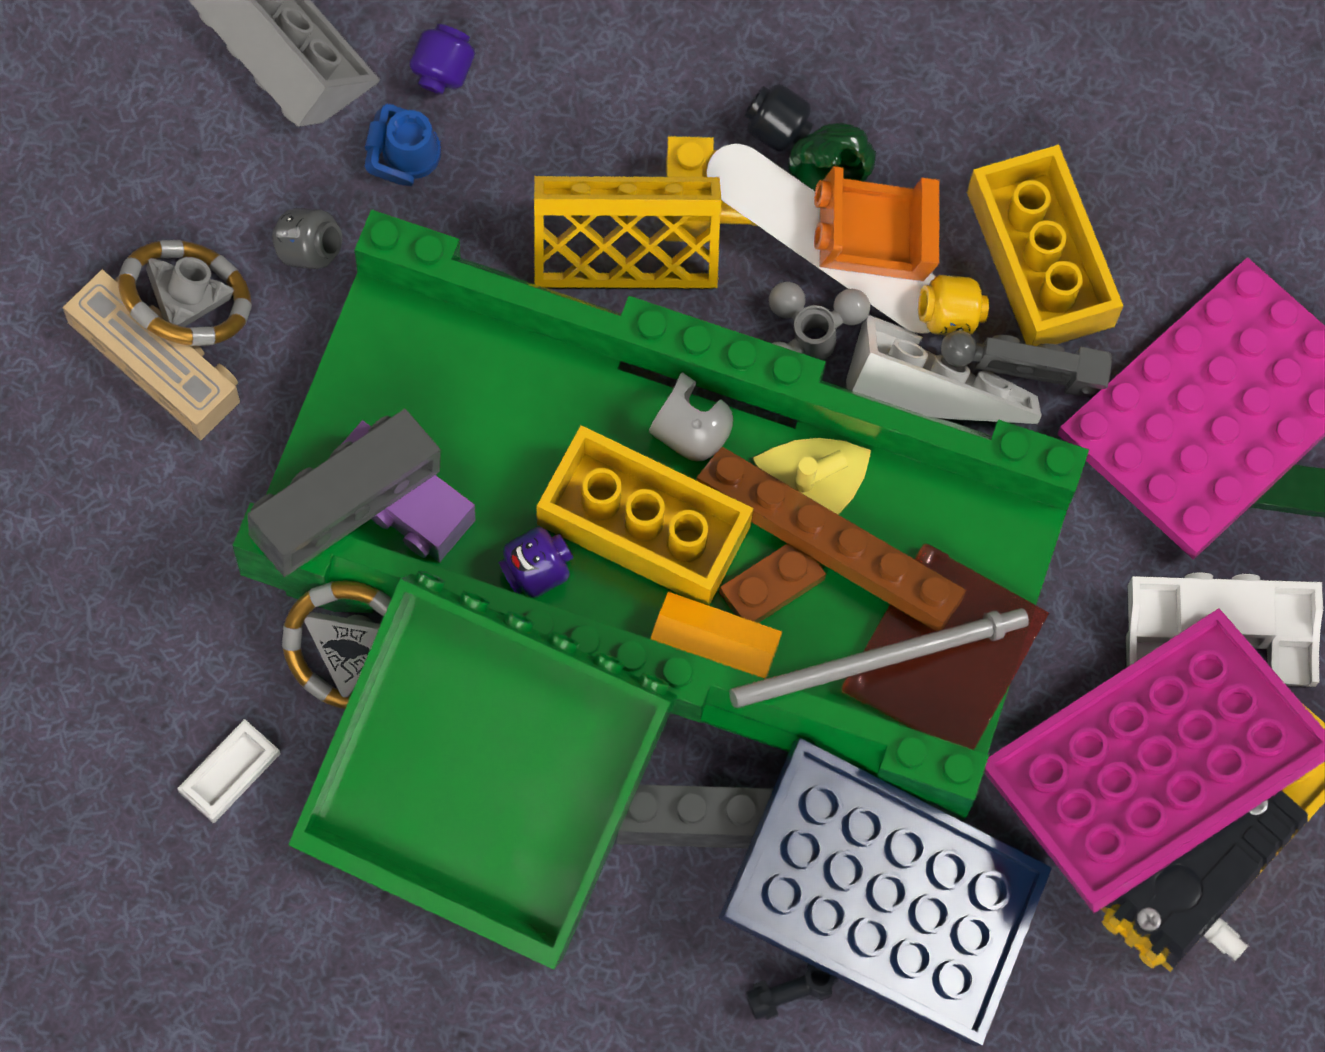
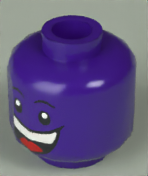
[499,527,574,599]

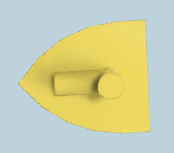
[752,438,871,515]

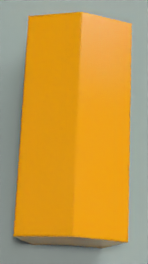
[650,592,782,679]

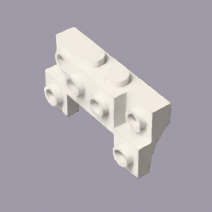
[1126,572,1323,687]

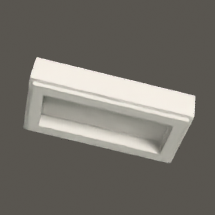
[177,719,281,823]

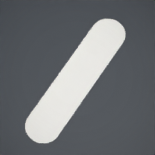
[707,144,936,333]

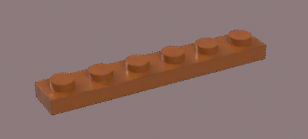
[696,447,966,631]

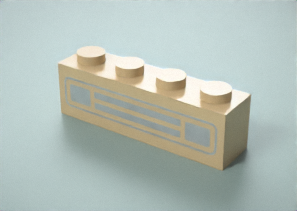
[63,269,240,440]

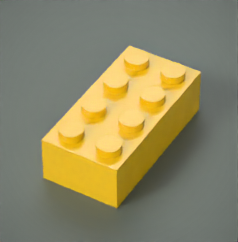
[967,145,1123,346]
[537,425,754,606]

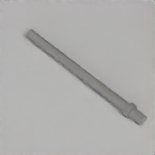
[730,608,1029,708]

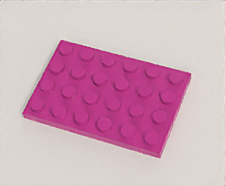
[1058,257,1325,560]
[984,608,1325,913]

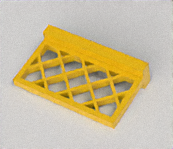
[534,176,721,288]

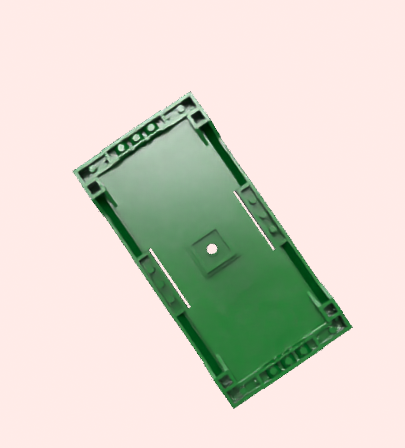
[232,209,1089,822]

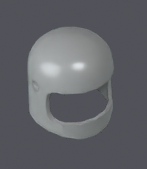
[649,372,733,462]

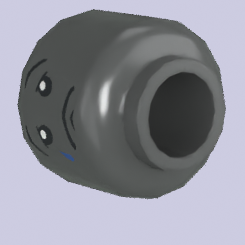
[272,208,343,269]

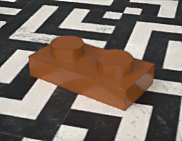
[719,543,826,623]

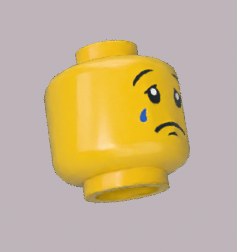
[918,275,989,335]

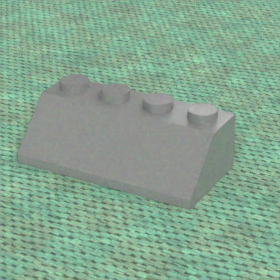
[189,0,380,127]

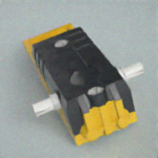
[1101,703,1325,972]

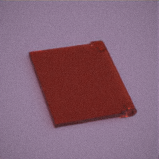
[841,544,1049,750]

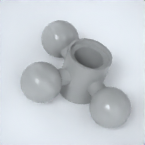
[769,282,870,360]

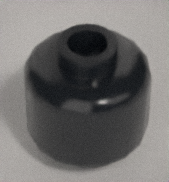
[744,84,814,152]

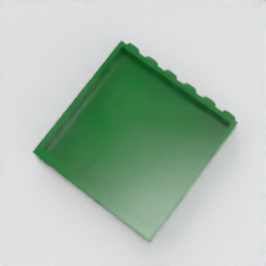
[288,571,678,970]

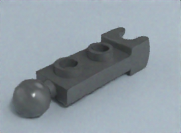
[941,330,1112,398]

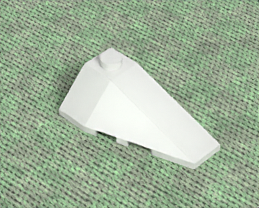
[846,315,1041,424]

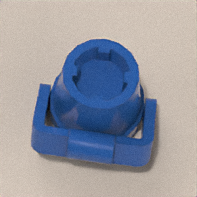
[365,104,441,186]

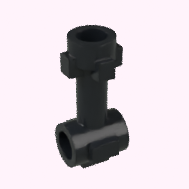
[745,963,839,1021]

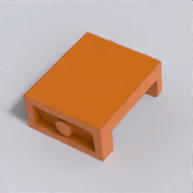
[814,166,939,281]

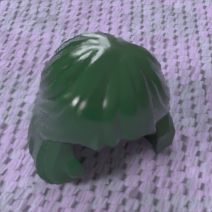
[788,123,876,191]

